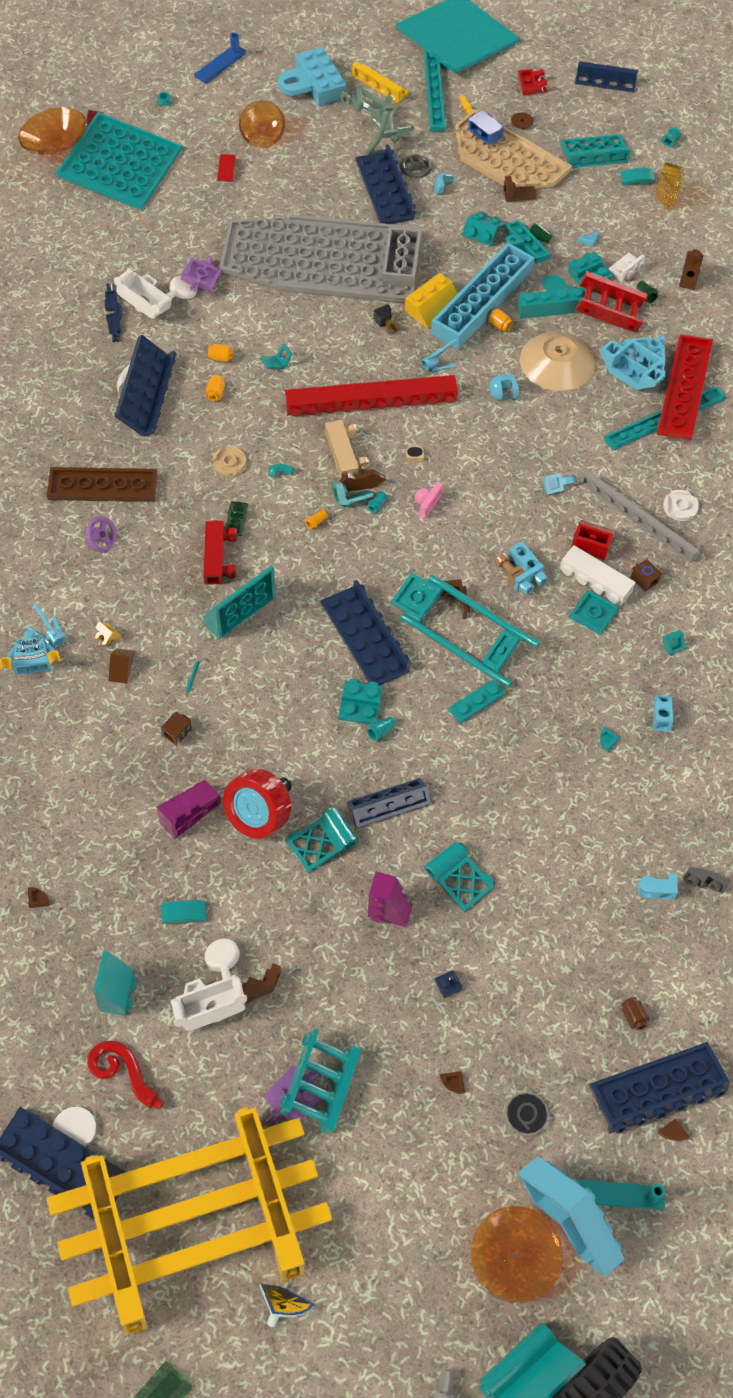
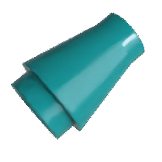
[367,716,396,741]

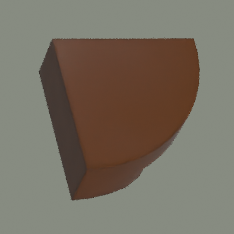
[28,887,50,908]
[440,1071,465,1094]
[658,1118,689,1141]

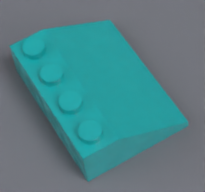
[204,565,276,639]

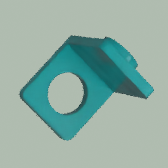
[260,343,293,369]

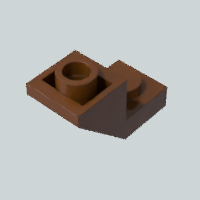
[242,963,281,1003]

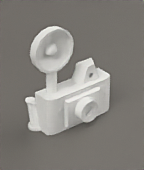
[114,268,198,318]
[171,938,247,1031]

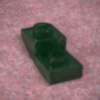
[224,501,249,536]

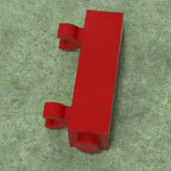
[203,520,237,585]

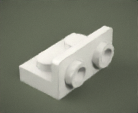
[608,253,645,283]

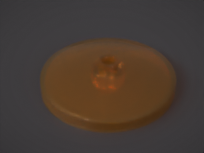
[471,1206,563,1303]

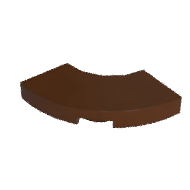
[339,469,386,492]

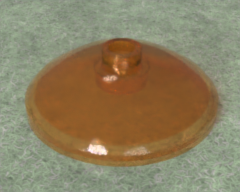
[239,101,285,148]

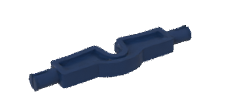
[105,283,123,342]

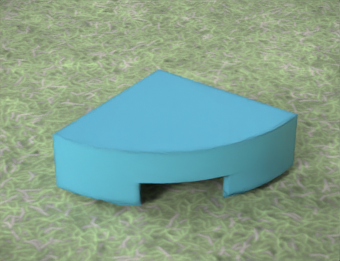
[578,233,599,247]

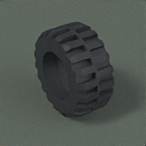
[552,1337,642,1398]

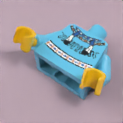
[0,631,61,675]

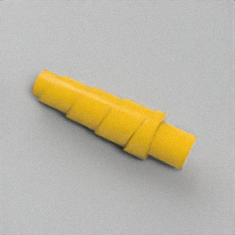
[460,95,473,114]

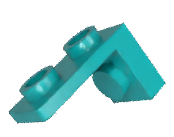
[331,481,374,507]

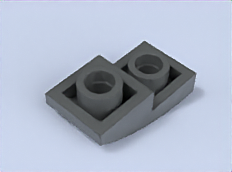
[684,867,731,893]

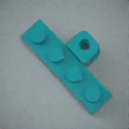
[505,220,551,264]

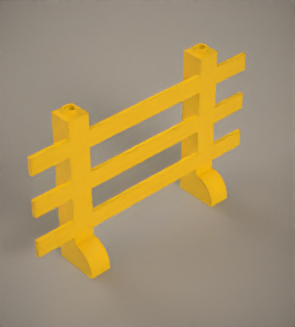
[47,1107,332,1336]

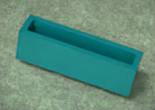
[517,287,585,319]

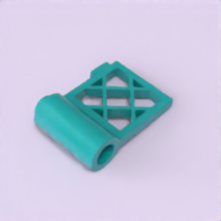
[287,807,359,873]
[424,841,494,912]

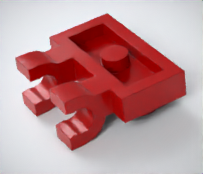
[518,68,547,95]

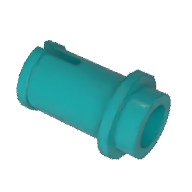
[367,491,388,513]

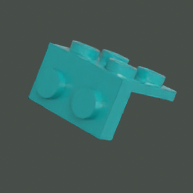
[462,211,505,246]

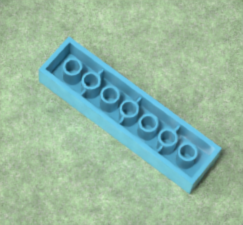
[431,243,535,350]

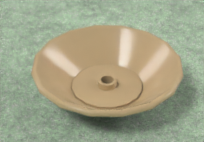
[519,332,596,391]

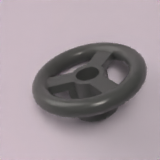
[401,154,432,178]

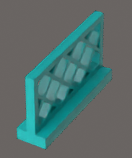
[560,134,630,168]

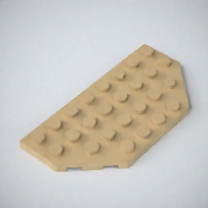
[455,109,572,188]

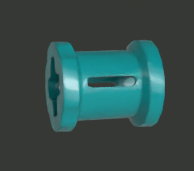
[662,127,681,147]

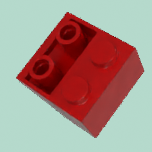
[571,520,616,560]

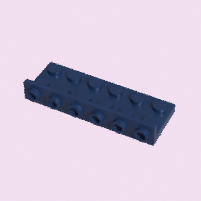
[355,144,417,224]
[114,335,176,437]
[320,580,411,686]
[590,1042,730,1134]
[0,1107,126,1220]

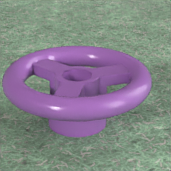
[86,516,117,552]

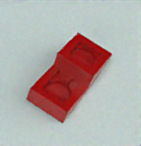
[217,154,236,182]

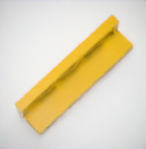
[352,62,409,103]

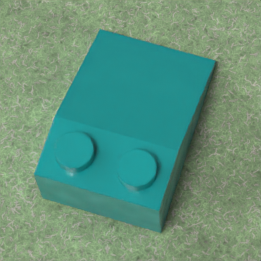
[93,951,138,1016]

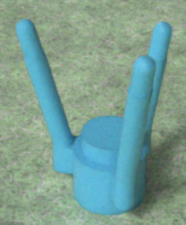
[421,338,458,373]
[26,603,65,648]

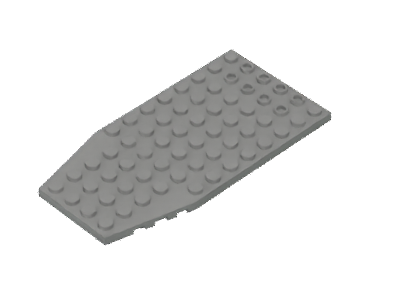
[219,215,422,303]

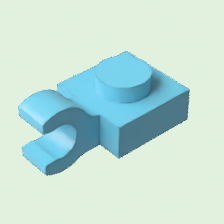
[542,472,575,494]

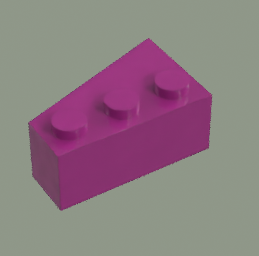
[156,780,221,839]
[368,871,413,927]

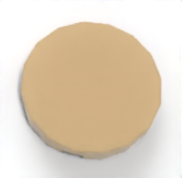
[212,446,247,477]

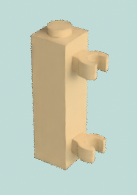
[325,420,369,479]

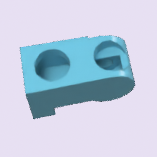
[653,695,673,732]
[637,874,678,899]

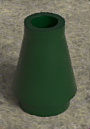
[529,223,553,243]
[637,280,658,303]

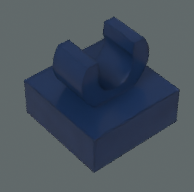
[434,970,463,998]

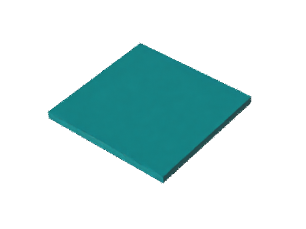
[396,0,520,74]
[56,112,183,210]

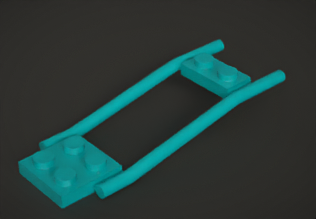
[391,572,540,688]

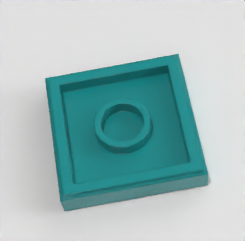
[569,590,619,635]

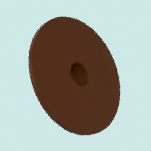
[511,112,534,129]

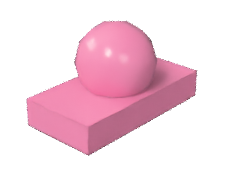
[415,482,443,518]

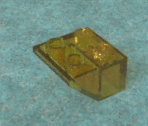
[655,162,684,211]

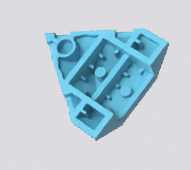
[600,335,665,390]

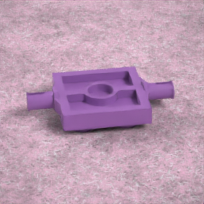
[180,256,222,292]
[263,1065,322,1127]

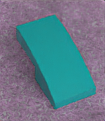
[620,168,655,186]
[161,900,206,925]

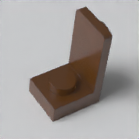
[503,176,537,202]
[440,579,470,619]

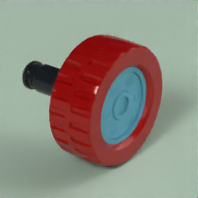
[223,769,292,839]

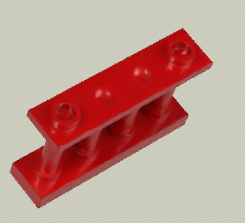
[575,271,647,332]

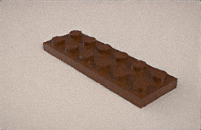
[47,467,157,502]

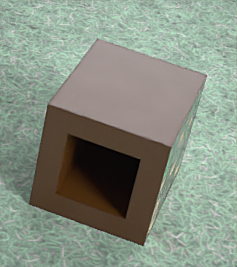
[161,712,192,746]

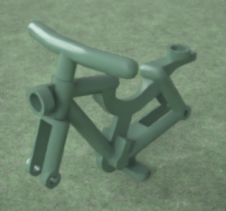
[340,85,415,155]

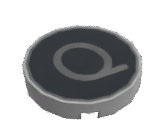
[505,1092,549,1137]

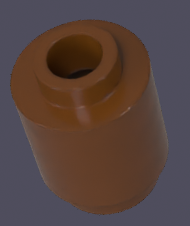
[621,997,650,1030]

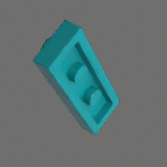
[448,679,505,724]

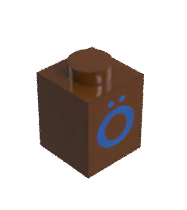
[631,559,662,592]

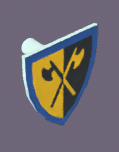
[260,1284,315,1327]

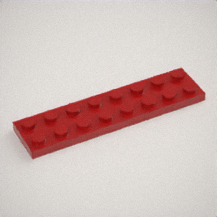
[657,335,713,440]

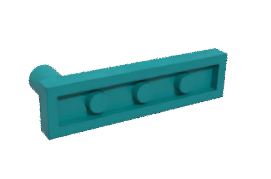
[576,1179,665,1211]

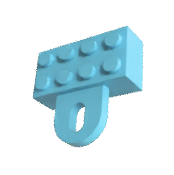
[278,47,347,106]

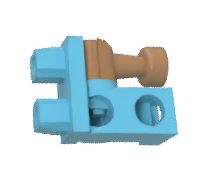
[495,541,547,595]

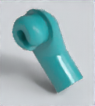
[268,463,294,477]

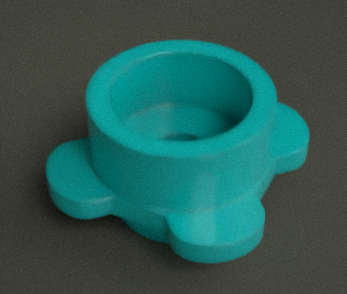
[157,92,172,106]

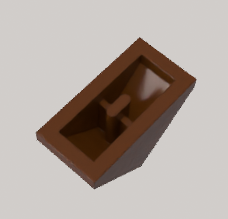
[108,648,135,684]

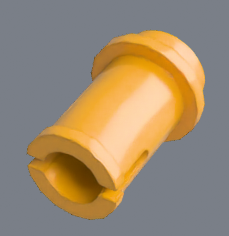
[305,509,328,530]

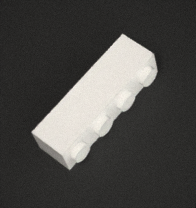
[560,546,636,606]

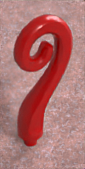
[87,1041,164,1109]

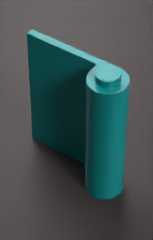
[478,1322,586,1398]

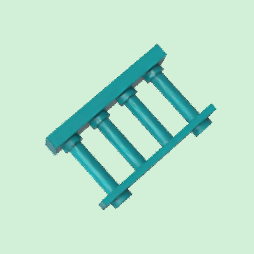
[280,1029,362,1134]

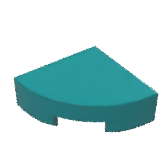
[600,726,620,752]

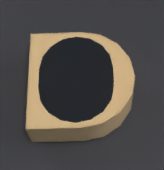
[406,444,424,461]

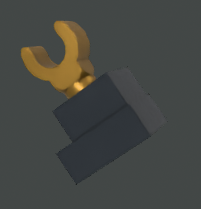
[373,304,398,334]

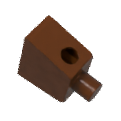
[679,249,704,290]

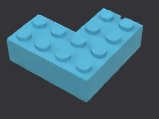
[518,1156,625,1277]

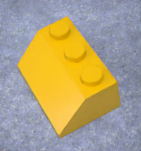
[404,273,458,329]

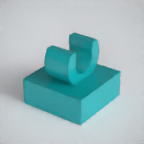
[662,630,685,655]

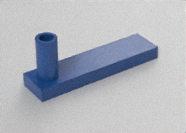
[194,32,246,84]

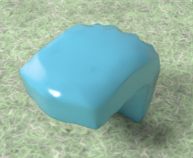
[434,173,454,195]

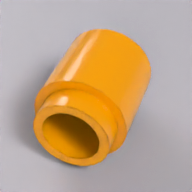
[488,308,513,332]
[208,344,234,362]
[205,375,225,401]

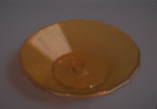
[18,107,88,155]

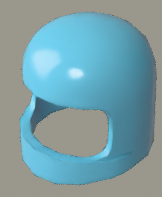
[489,373,519,400]

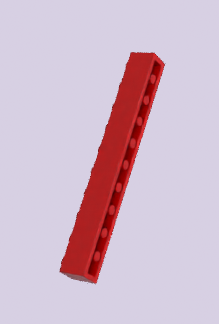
[285,375,458,417]

